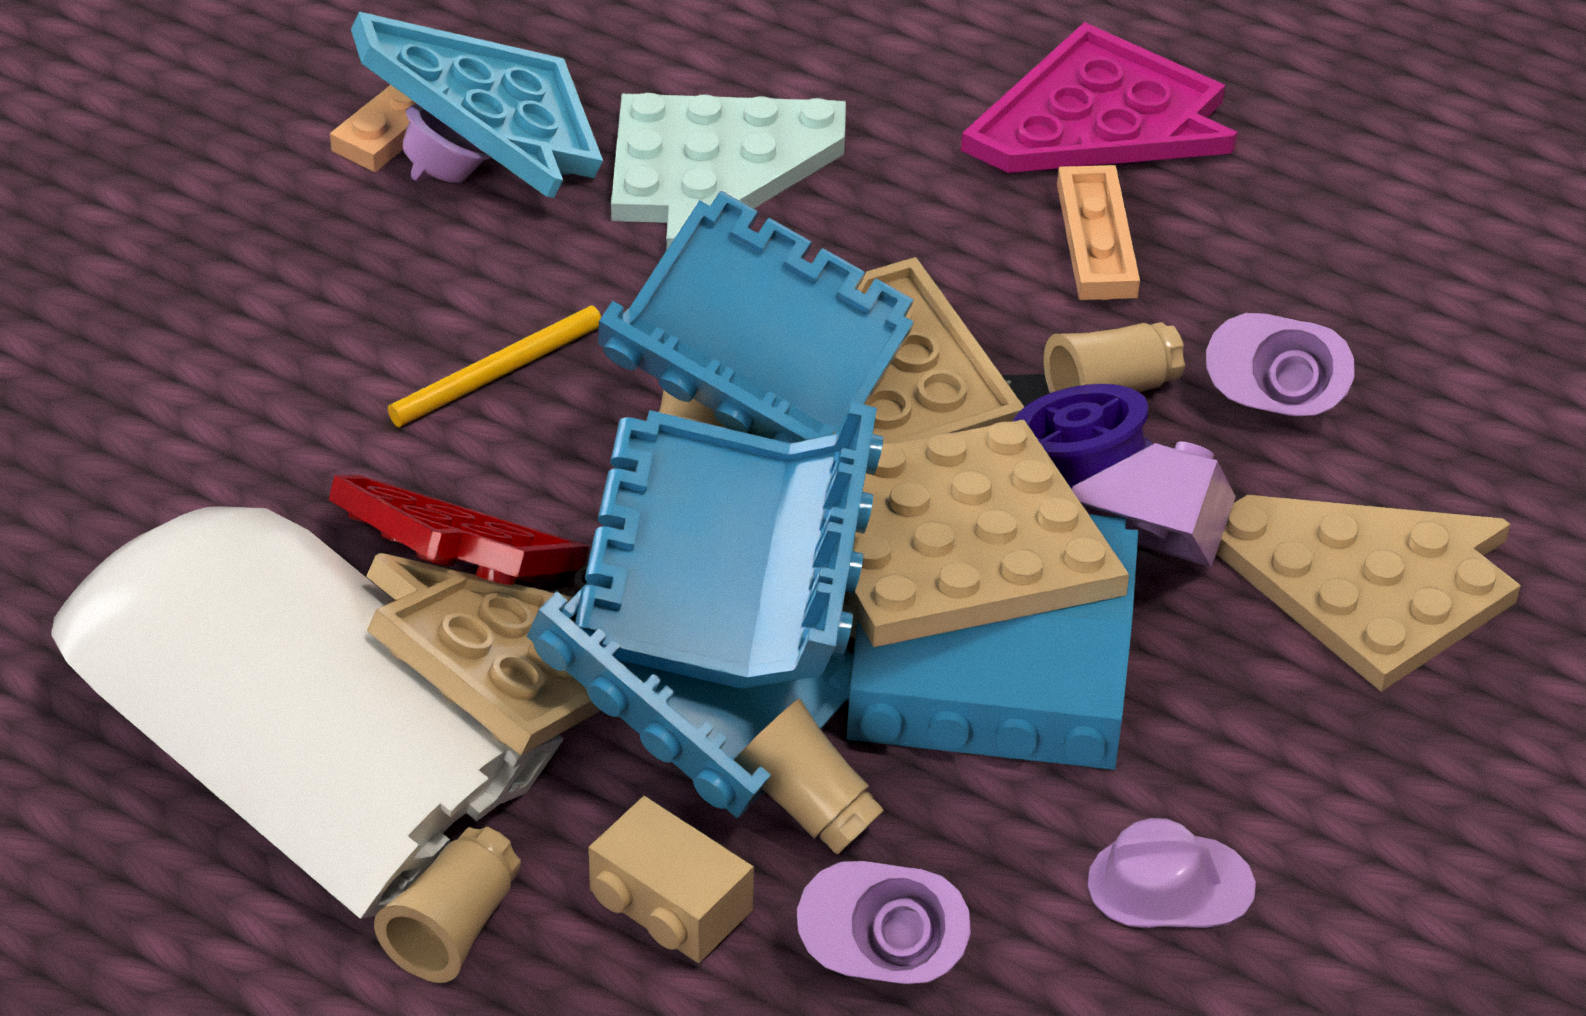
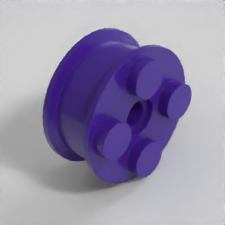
[1012,384,1153,489]

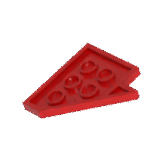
[328,475,590,585]

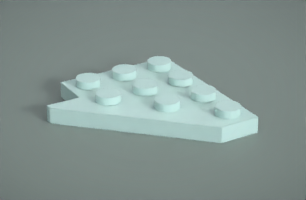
[611,93,846,251]

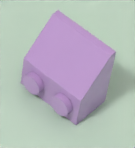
[1072,441,1236,567]

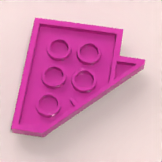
[961,22,1238,173]

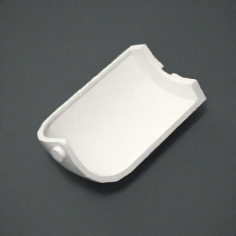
[51,506,564,919]

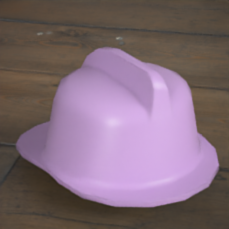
[403,104,491,183]
[1206,313,1355,417]
[1087,818,1256,928]
[797,861,971,984]

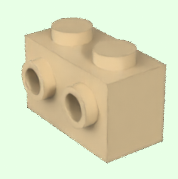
[588,796,754,963]

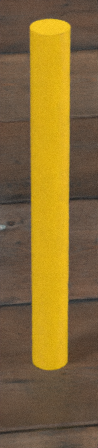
[387,305,601,428]

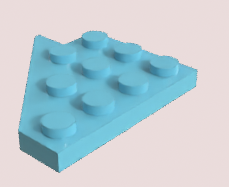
[351,12,603,198]

